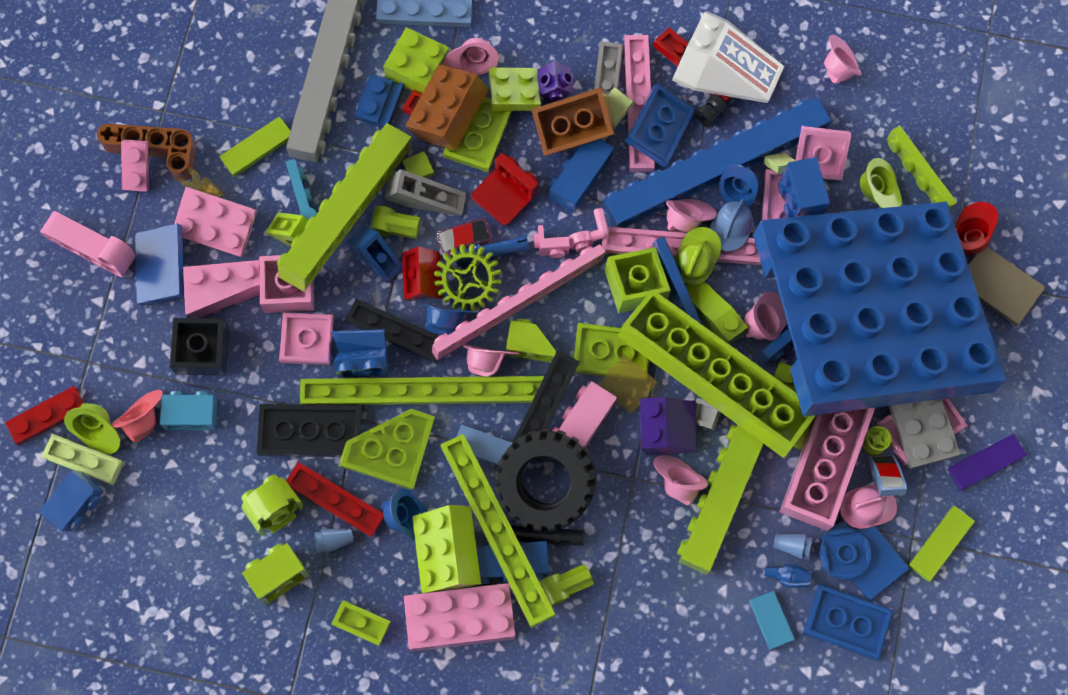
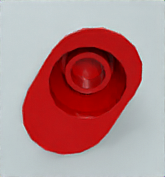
[955,202,999,257]

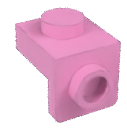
[533,225,570,258]

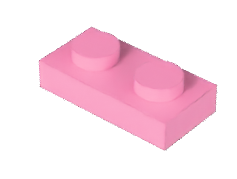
[121,140,149,191]

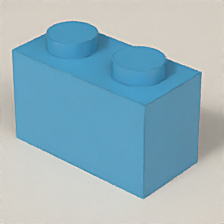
[160,391,218,431]

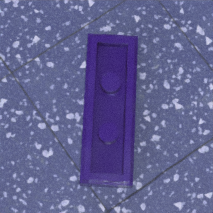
[947,434,1027,491]

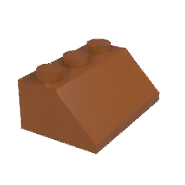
[532,87,614,157]

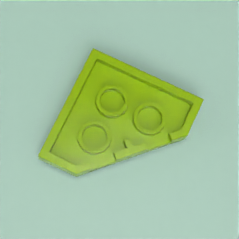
[339,409,435,490]

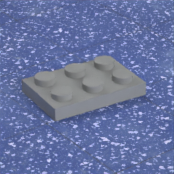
[889,399,961,469]

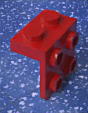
[471,153,538,226]

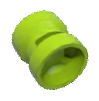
[862,426,891,456]

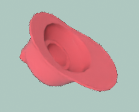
[112,390,163,442]

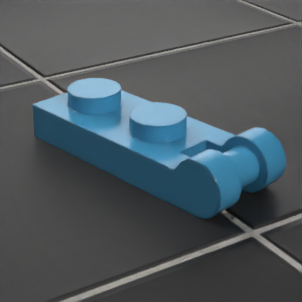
[285,159,317,220]

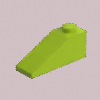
[686,281,748,345]

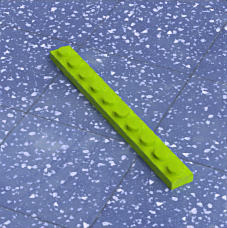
[300,376,544,405]

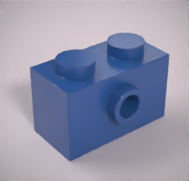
[38,471,104,531]

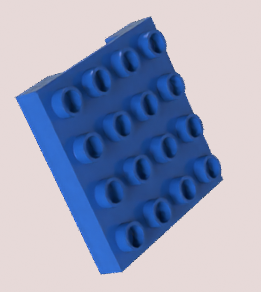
[753,202,1006,417]

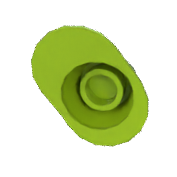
[860,158,902,208]
[675,227,722,285]
[64,403,120,454]

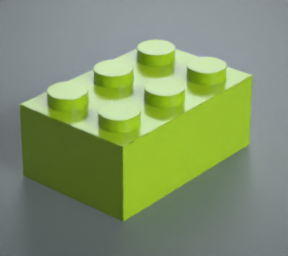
[412,505,481,594]

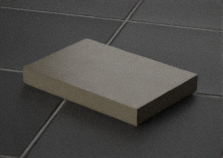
[968,247,1045,327]

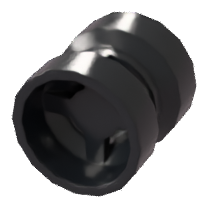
[695,95,729,129]

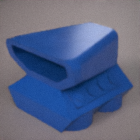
[332,329,389,378]

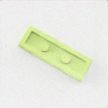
[41,434,124,486]

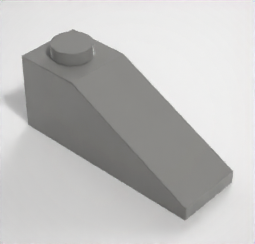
[384,169,466,216]

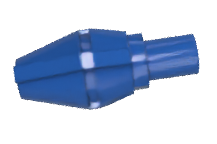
[764,564,812,588]

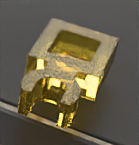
[179,168,225,198]

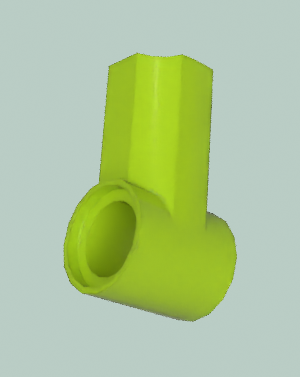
[370,206,421,239]
[539,564,594,606]

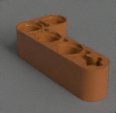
[97,124,196,181]

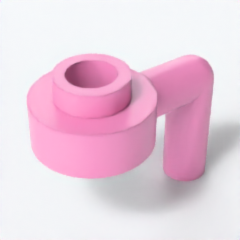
[569,208,609,252]

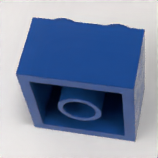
[778,157,830,218]

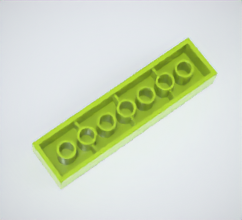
[618,289,816,458]

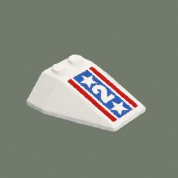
[672,11,784,103]

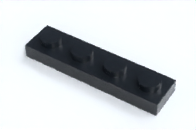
[345,299,439,364]
[512,350,580,443]

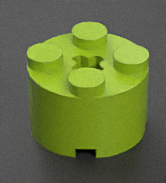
[241,474,303,536]

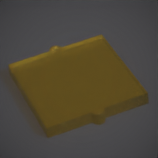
[598,354,657,414]

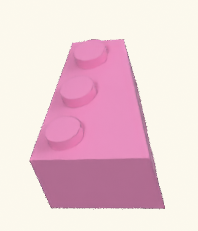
[183,260,260,318]

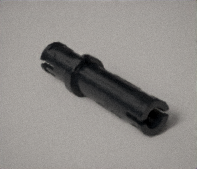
[510,525,584,547]

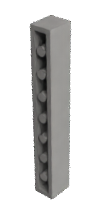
[286,0,366,163]

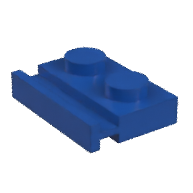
[354,74,404,127]

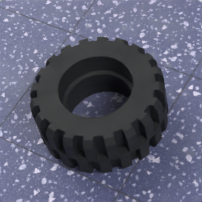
[495,429,597,532]

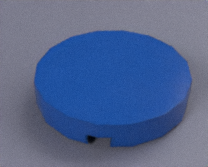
[819,528,872,581]

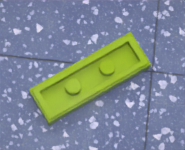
[219,117,291,177]
[908,505,975,582]

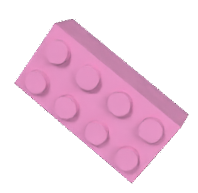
[404,583,515,652]

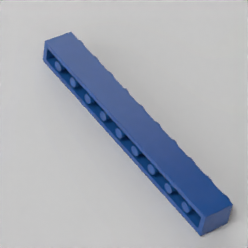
[603,97,831,228]

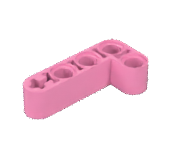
[40,211,136,277]

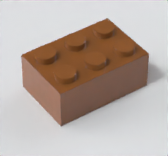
[405,64,489,151]

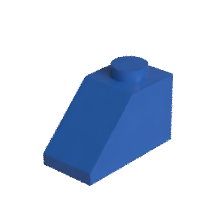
[347,225,402,284]

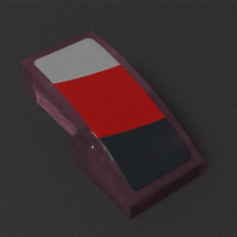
[436,218,494,256]

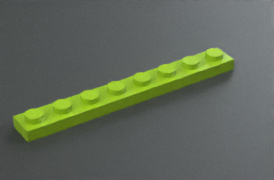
[440,434,556,629]

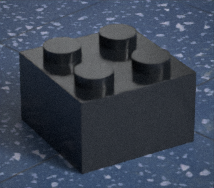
[169,318,229,376]

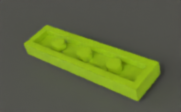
[886,125,957,211]

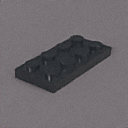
[257,404,362,457]

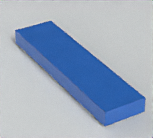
[652,237,702,325]

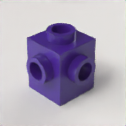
[537,61,574,102]

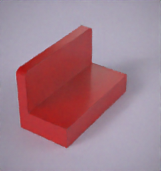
[402,246,443,302]

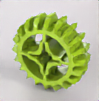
[434,244,502,311]

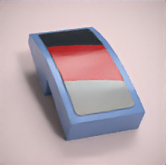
[868,455,907,496]

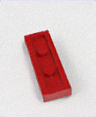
[5,386,84,446]

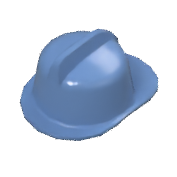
[709,199,754,251]

